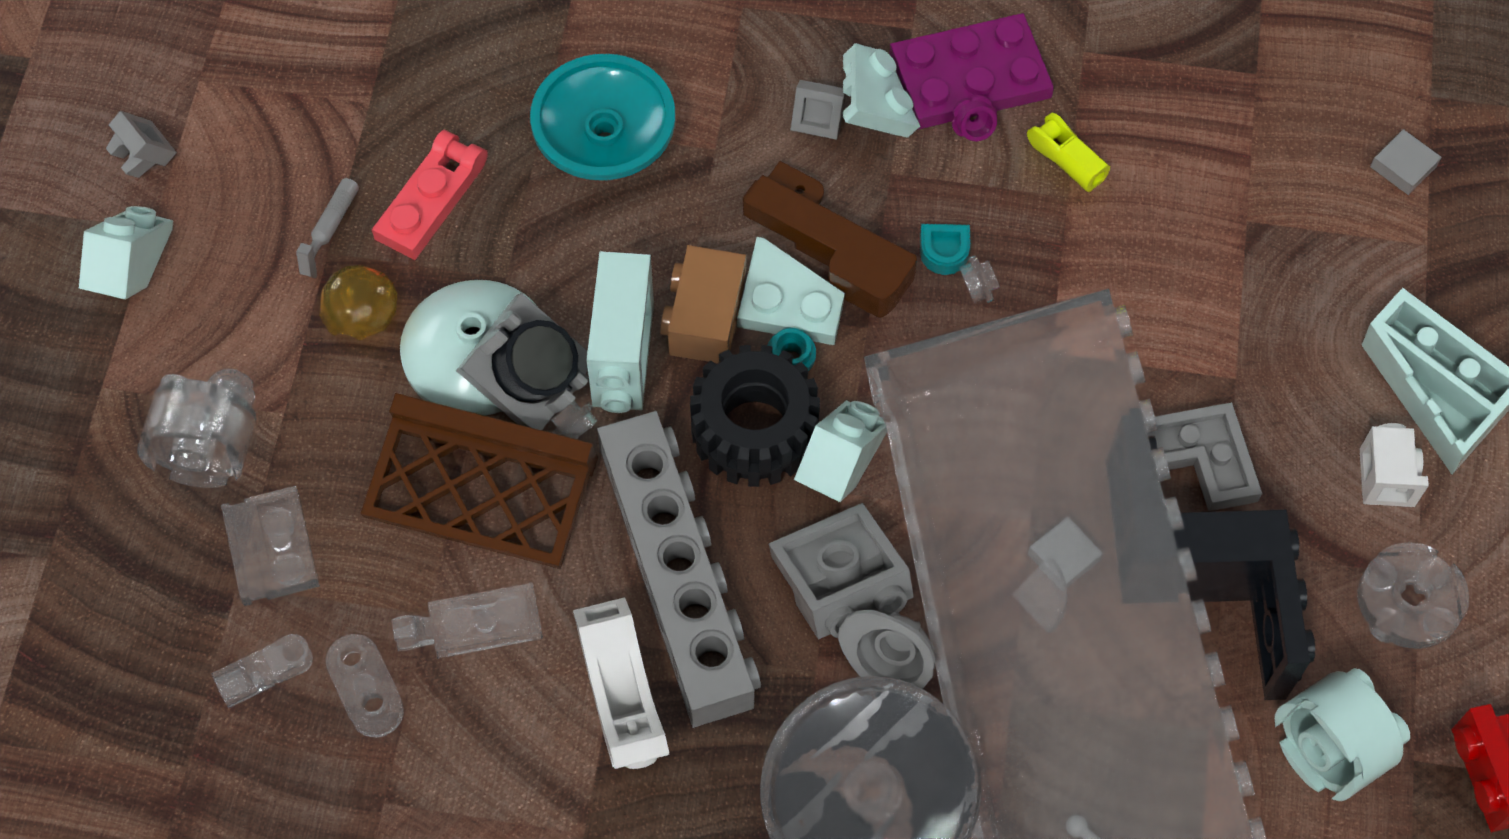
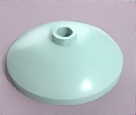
[400,280,538,416]

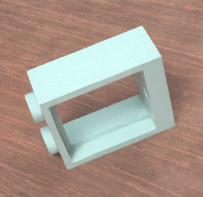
[587,251,654,413]

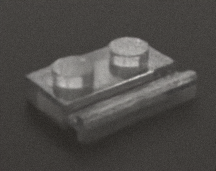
[221,486,320,606]

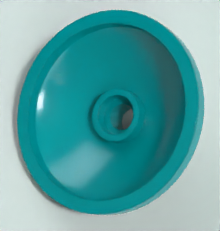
[530,54,676,180]

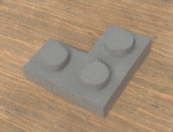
[1145,402,1262,511]

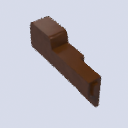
[743,161,917,318]

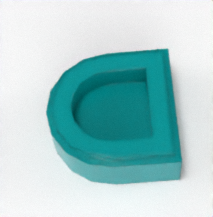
[920,224,970,275]

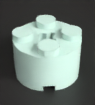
[1274,668,1410,801]

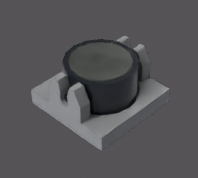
[456,293,589,430]

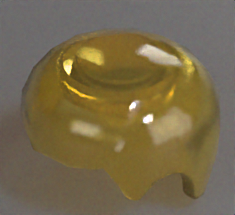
[319,265,397,341]

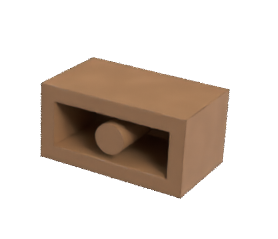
[660,245,746,363]

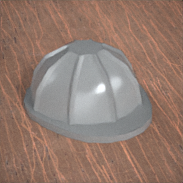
[838,610,936,694]

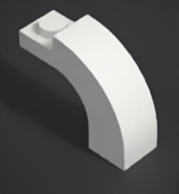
[573,597,670,769]

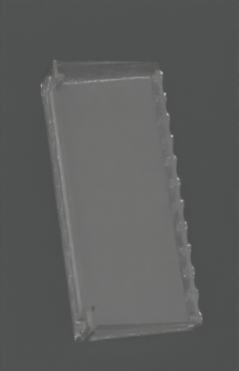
[864,289,1267,839]

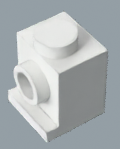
[1360,423,1429,507]

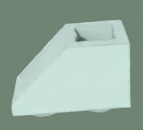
[79,206,173,300]
[794,400,891,502]

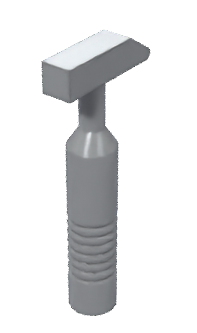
[296,178,359,278]

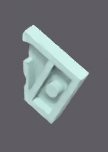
[843,43,920,138]
[737,237,845,345]

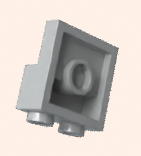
[769,503,914,640]

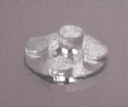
[1357,542,1469,649]

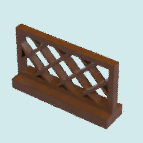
[360,393,598,569]

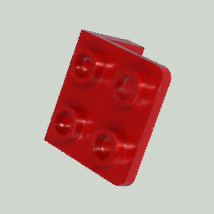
[1451,704,1509,833]

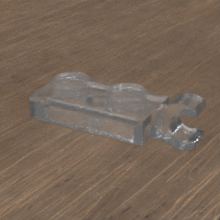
[391,583,543,659]

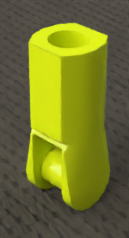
[1027,113,1110,192]

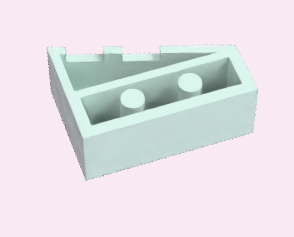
[1362,288,1509,475]

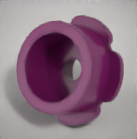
[952,95,997,142]

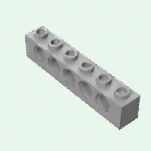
[597,411,761,728]

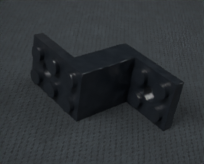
[1108,416,1315,700]

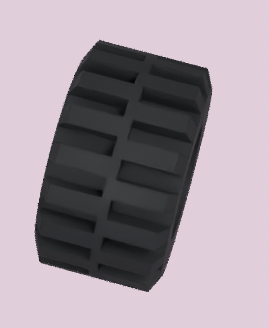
[690,345,820,487]

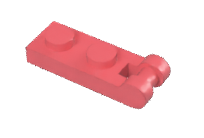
[372,130,488,260]

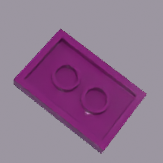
[889,13,1054,130]

